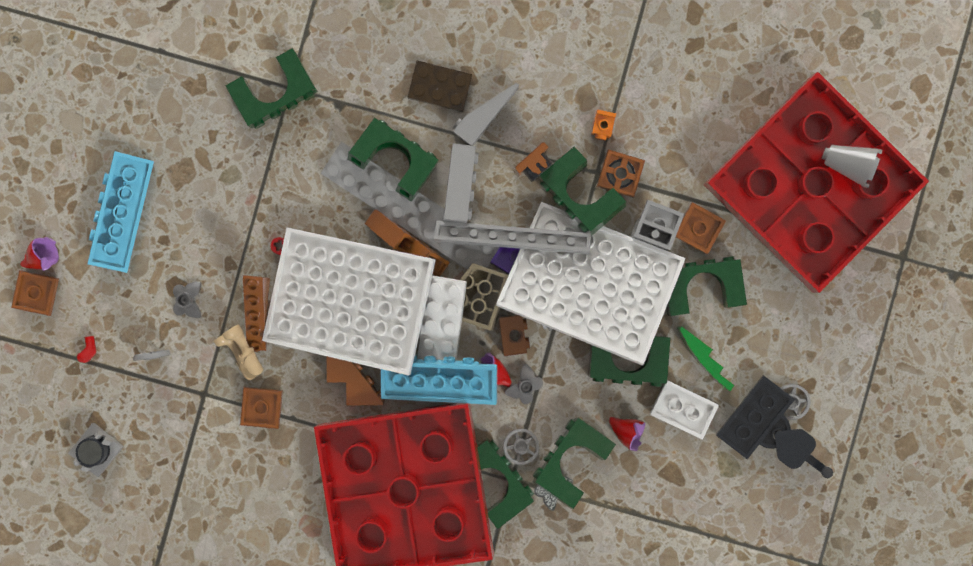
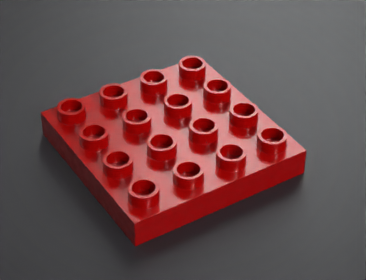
[704,72,929,293]
[314,403,494,566]

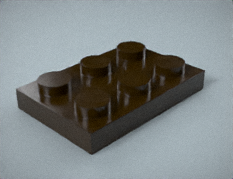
[407,60,472,112]

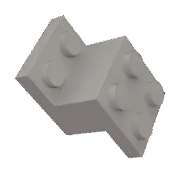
[630,200,684,251]

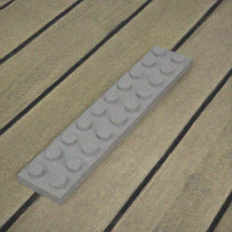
[321,141,499,270]

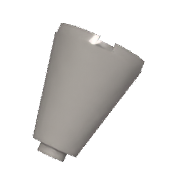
[822,145,882,188]

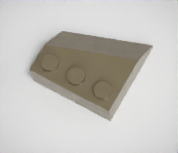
[460,263,509,331]

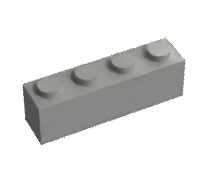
[443,143,479,223]

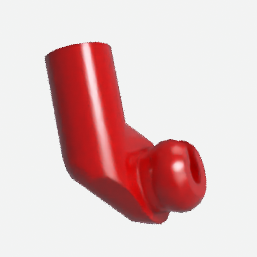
[77,336,97,363]

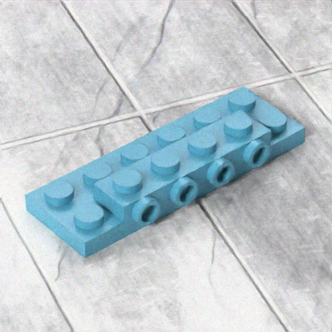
[87,151,154,273]
[380,355,497,405]

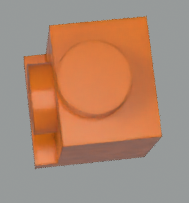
[591,110,616,141]

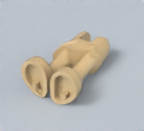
[213,324,263,380]

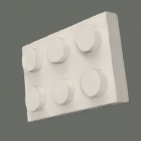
[650,380,719,440]

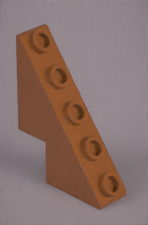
[365,209,450,277]
[243,275,271,352]
[326,356,385,406]

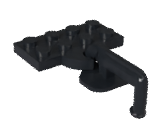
[716,375,833,479]

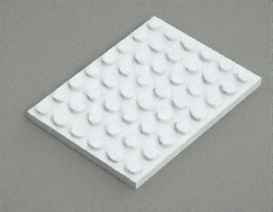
[496,202,686,366]
[262,228,435,376]

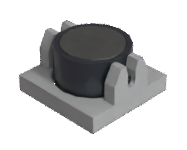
[68,423,124,477]

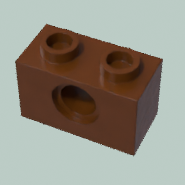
[499,315,530,356]

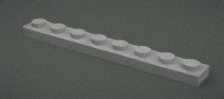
[434,221,591,254]

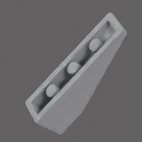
[453,83,519,146]

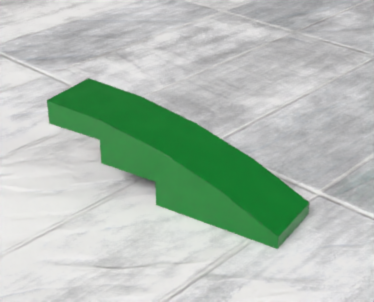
[677,326,735,391]

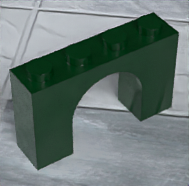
[225,48,318,129]
[347,117,439,202]
[539,146,626,236]
[666,256,747,316]
[588,336,671,387]
[532,417,616,509]
[477,438,535,529]

